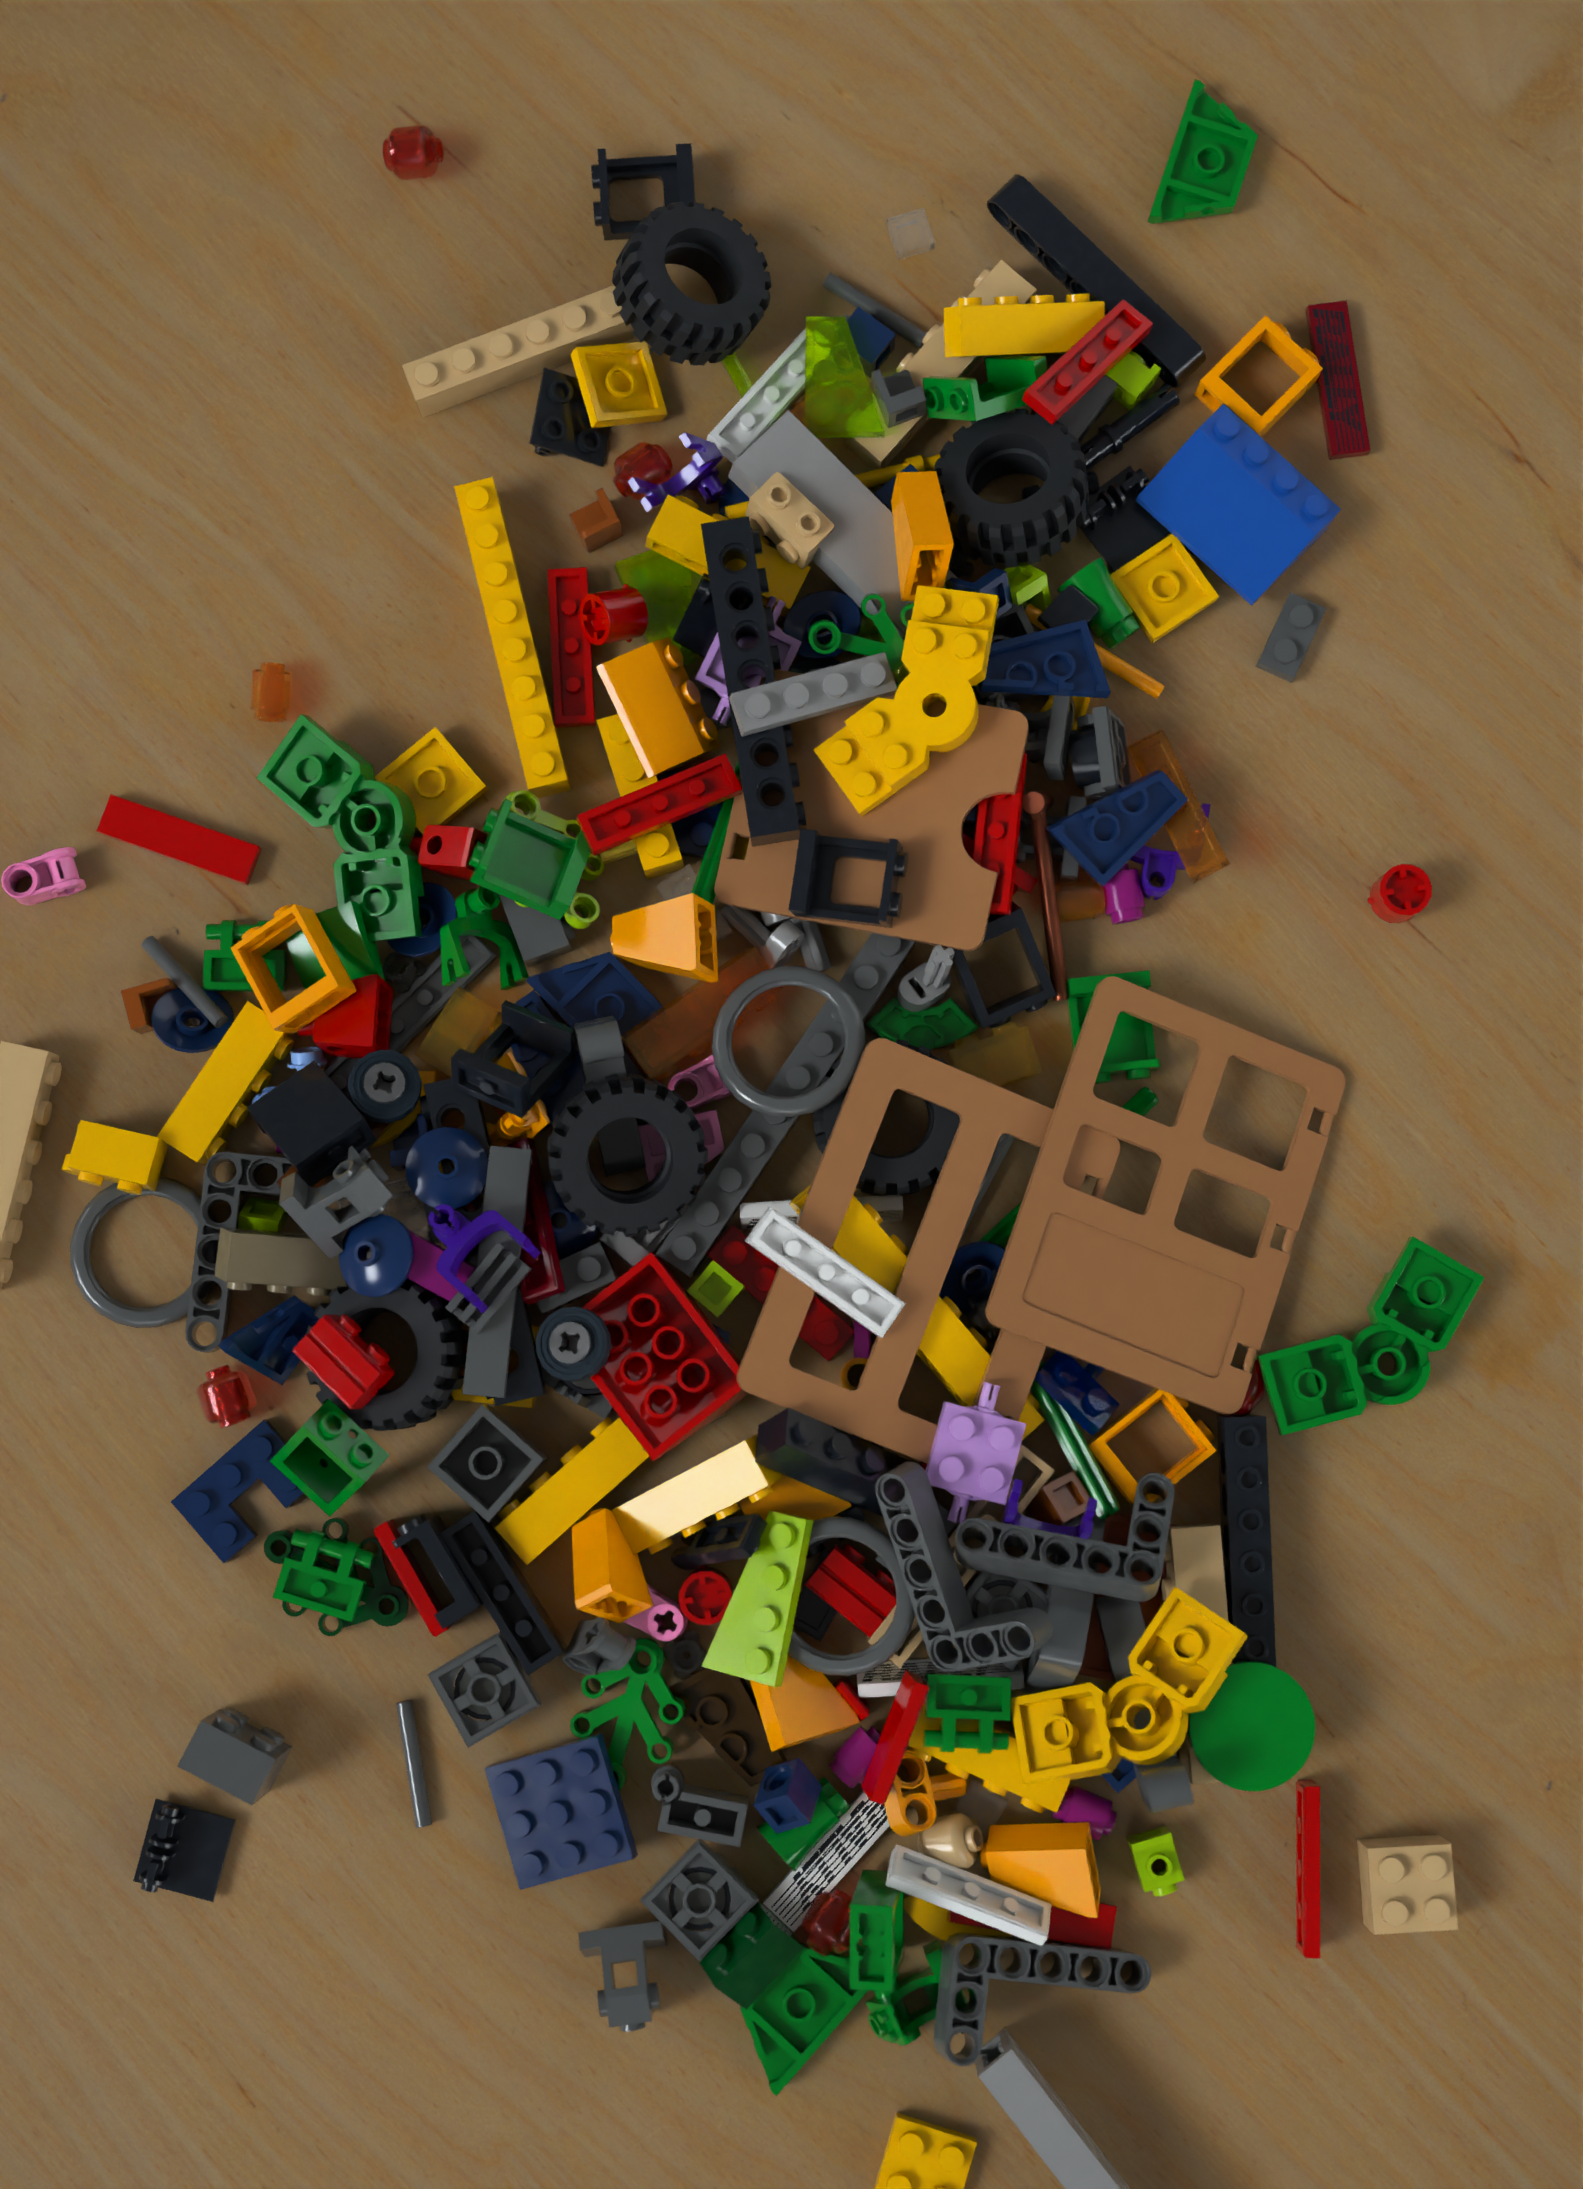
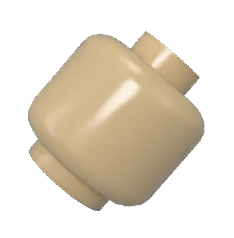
[918,1813,983,1869]

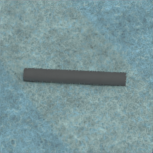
[823,273,927,348]
[141,936,228,1028]
[396,1700,432,1828]

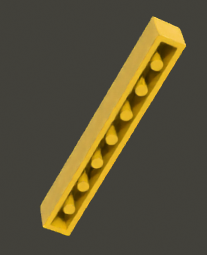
[454,477,571,798]
[788,1184,1044,1441]

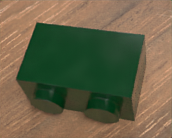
[699,1901,804,2010]

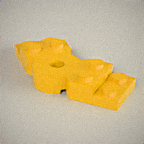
[813,585,999,817]
[1011,1587,1248,1785]

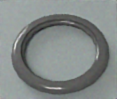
[712,966,865,1117]
[70,1176,219,1328]
[788,1517,915,1676]

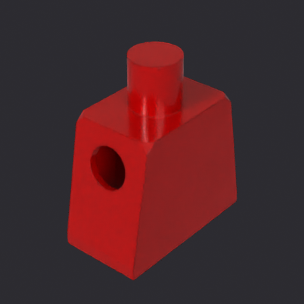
[410,825,487,881]
[297,974,393,1059]

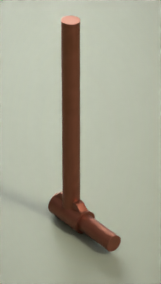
[1022,791,1069,1001]

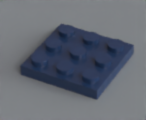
[484,1733,638,1890]

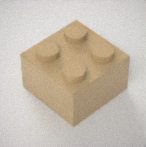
[1357,1835,1458,1935]

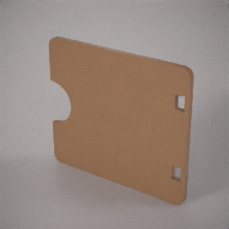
[714,670,1029,951]

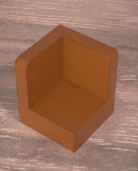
[569,488,623,553]
[121,978,178,1034]
[1027,1471,1091,1526]

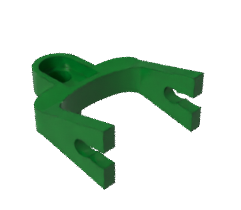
[440,886,529,990]

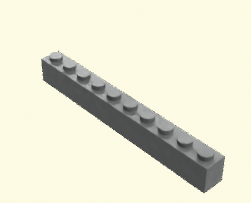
[656,933,916,1278]

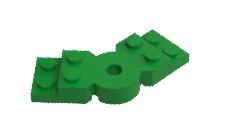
[256,714,424,942]
[1257,1236,1485,1436]

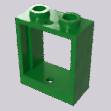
[270,1398,390,1517]
[850,1869,904,1992]

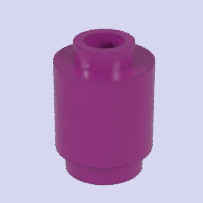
[1100,863,1146,925]
[829,1726,881,1789]
[1052,1786,1117,1841]

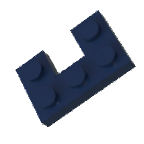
[171,1419,304,1564]

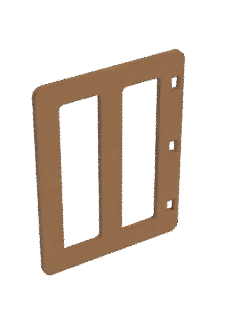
[737,1038,1120,1463]

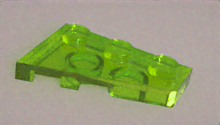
[805,316,885,438]
[614,550,697,666]

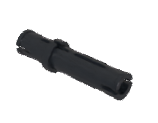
[1081,383,1180,472]

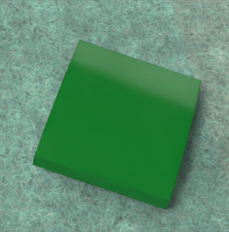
[286,901,385,990]

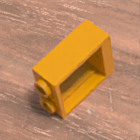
[1195,315,1323,437]
[230,904,357,1034]
[1087,1388,1217,1508]

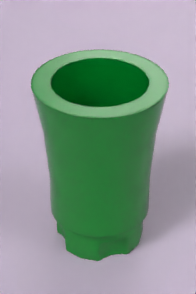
[1056,557,1141,649]
[757,1777,851,1872]

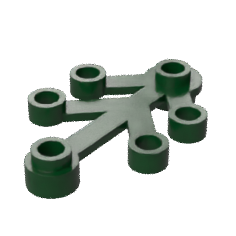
[264,1517,409,1636]

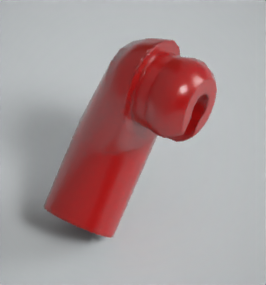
[1231,1360,1264,1416]

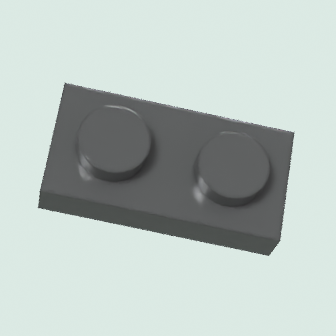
[1255,592,1326,683]

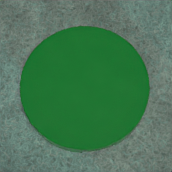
[1187,1661,1315,1791]

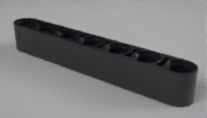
[987,174,1206,388]

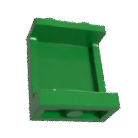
[923,355,1048,421]
[469,798,591,920]
[1067,970,1160,1084]

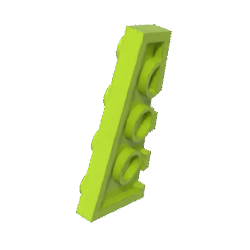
[701,1511,814,1687]

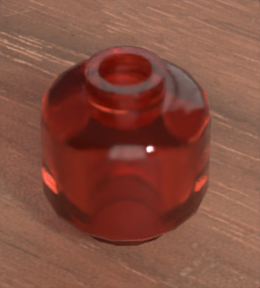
[383,125,444,180]
[613,442,673,501]
[197,1365,257,1429]
[802,1889,852,1956]

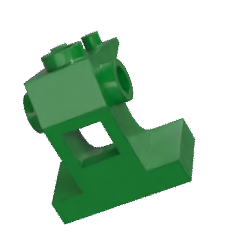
[866,1939,968,2046]

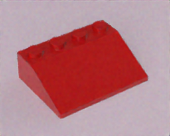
[566,1252,749,1461]

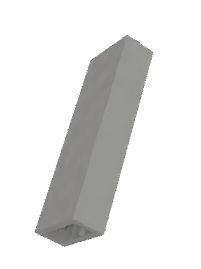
[728,410,959,640]
[975,2027,1130,2189]

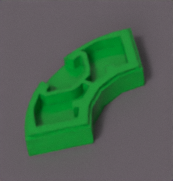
[865,997,979,1050]

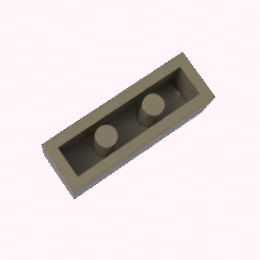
[214,1227,346,1296]

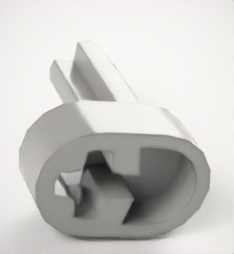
[720,905,805,969]
[760,912,832,972]
[897,945,955,1012]
[599,1206,687,1268]

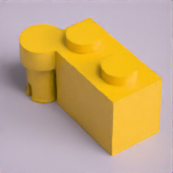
[61,1120,168,1195]

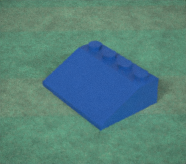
[1135,404,1341,606]

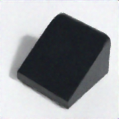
[1037,585,1099,629]

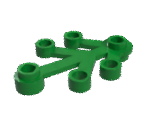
[808,593,914,689]
[570,1638,686,1791]

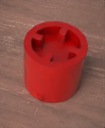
[579,584,648,645]
[1367,864,1432,923]
[679,1565,733,1625]

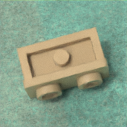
[745,472,834,570]

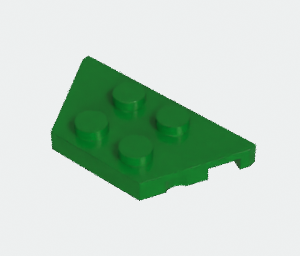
[1147,79,1258,224]
[740,1943,869,2096]

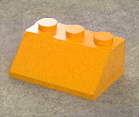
[596,637,721,778]

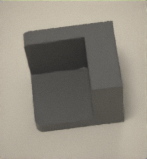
[871,369,927,428]

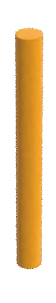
[1025,603,1165,699]

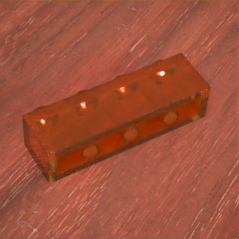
[621,947,783,1081]

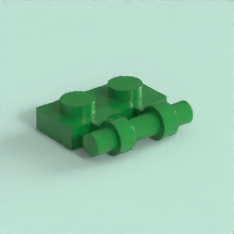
[203,920,287,992]
[272,1528,375,1622]
[923,1674,1011,1754]

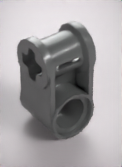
[562,1617,636,1675]

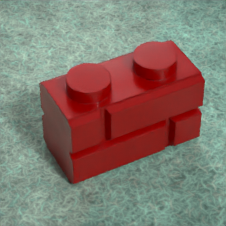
[293,1314,395,1409]
[805,1543,896,1637]

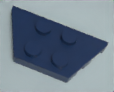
[526,952,666,1077]

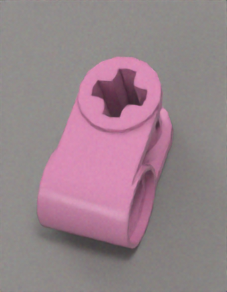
[1,847,86,906]
[668,1055,732,1111]
[623,1583,689,1641]

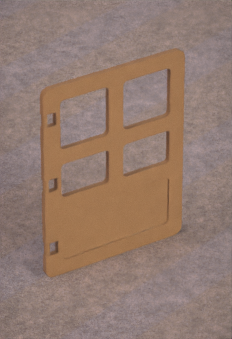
[985,976,1346,1414]

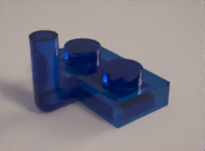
[1034,1350,1120,1436]

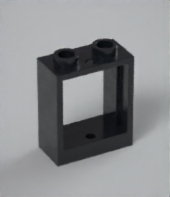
[945,901,1056,1029]

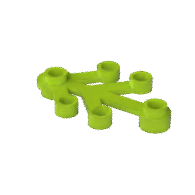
[502,790,604,929]

